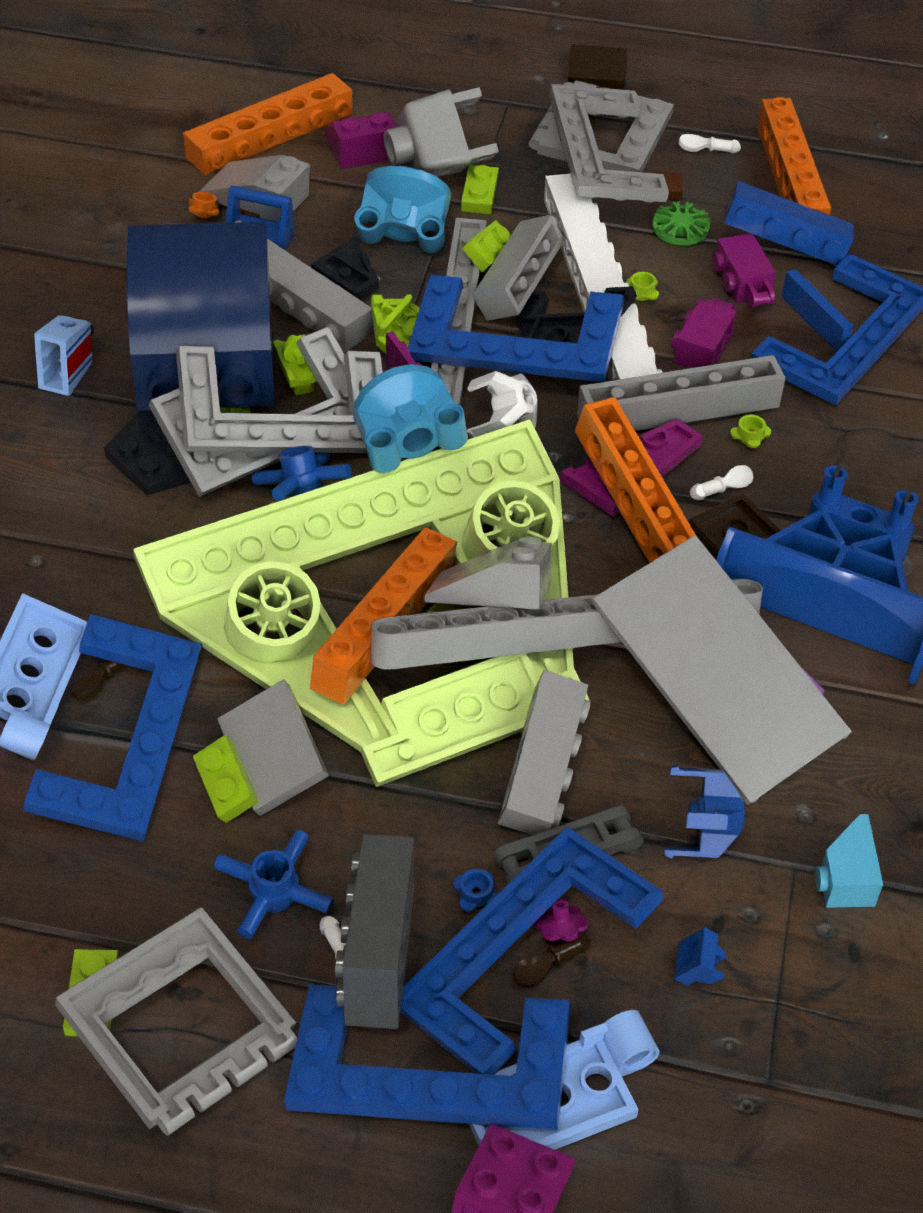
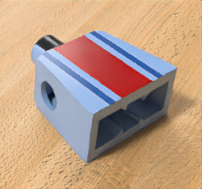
[34,315,94,396]

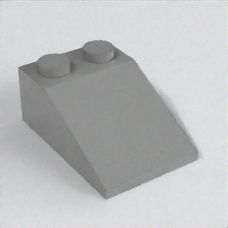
[199,155,310,222]
[425,536,552,610]

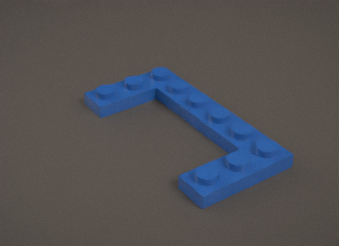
[751,253,923,405]
[408,274,624,382]
[23,614,202,842]
[400,827,664,1075]
[284,984,570,1130]

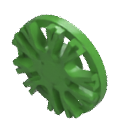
[652,201,710,246]

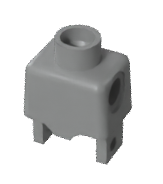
[384,87,499,177]

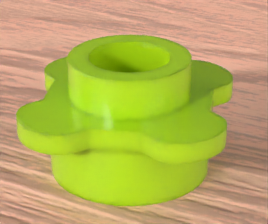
[626,272,659,301]
[730,414,771,448]

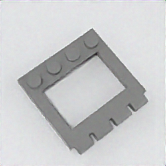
[529,81,674,172]
[55,907,297,1136]

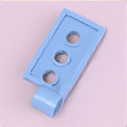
[0,593,87,761]
[469,1010,660,1150]

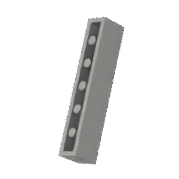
[234,220,373,352]
[577,355,785,431]

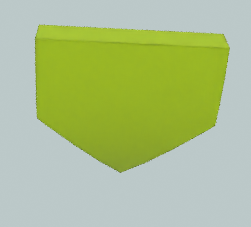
[370,294,420,354]

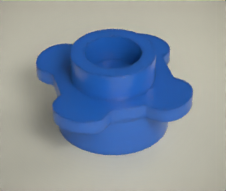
[453,869,499,912]

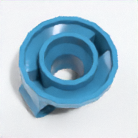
[354,166,452,253]
[353,364,468,473]

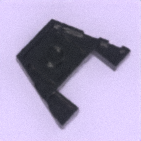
[516,286,637,344]
[104,410,190,495]

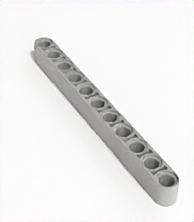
[370,579,763,669]

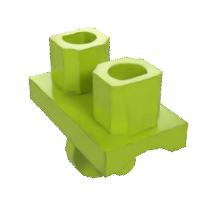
[273,334,318,395]

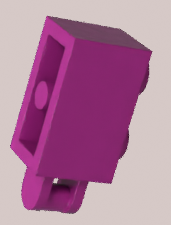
[712,233,776,308]
[671,297,737,368]

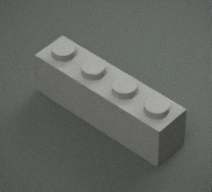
[473,215,564,321]
[497,670,591,835]

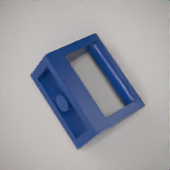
[225,185,294,251]

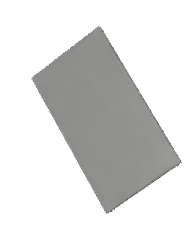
[591,535,852,805]

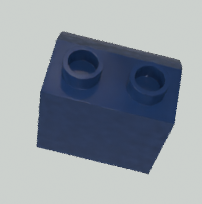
[127,222,275,411]

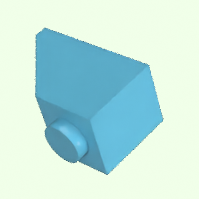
[815,814,883,908]

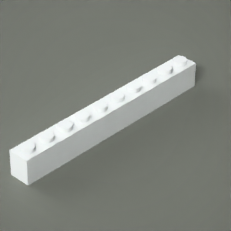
[544,173,663,381]

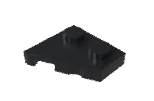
[311,237,379,300]

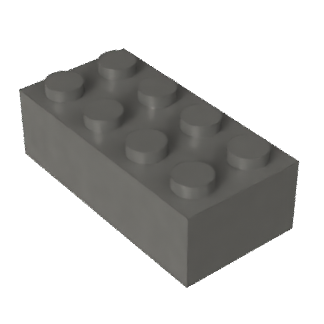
[335,834,415,1029]

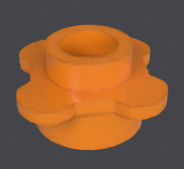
[189,192,219,218]

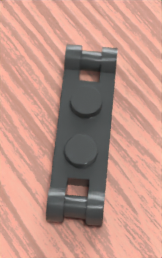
[493,806,644,885]

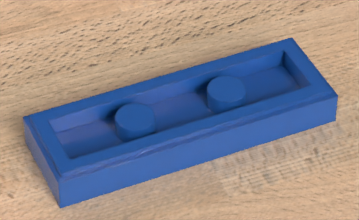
[781,269,853,352]

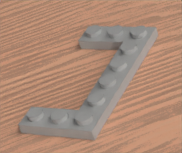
[549,84,669,203]
[149,327,350,497]
[176,346,383,453]

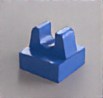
[674,927,726,986]

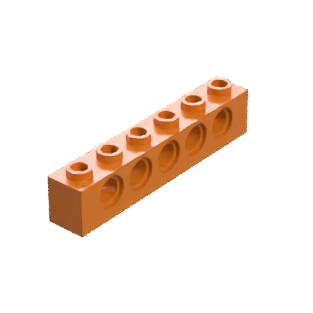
[183,73,353,175]
[757,97,831,215]
[575,397,696,563]
[310,527,457,705]

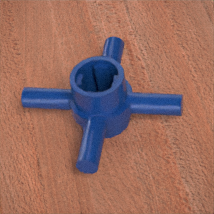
[252,445,352,501]
[214,830,334,939]

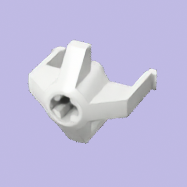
[467,371,538,439]

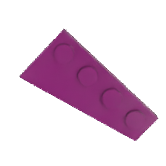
[560,419,703,517]

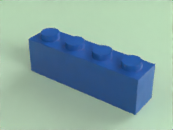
[724,181,854,265]

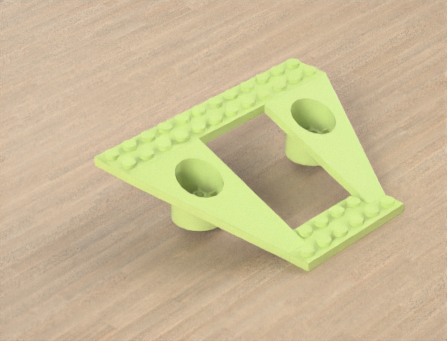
[133,419,590,787]

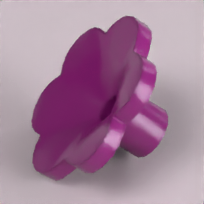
[535,899,589,942]

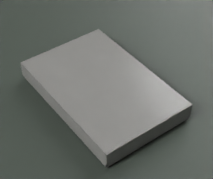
[217,679,329,816]

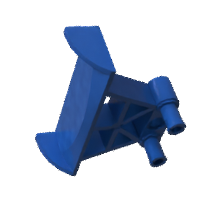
[716,465,923,684]

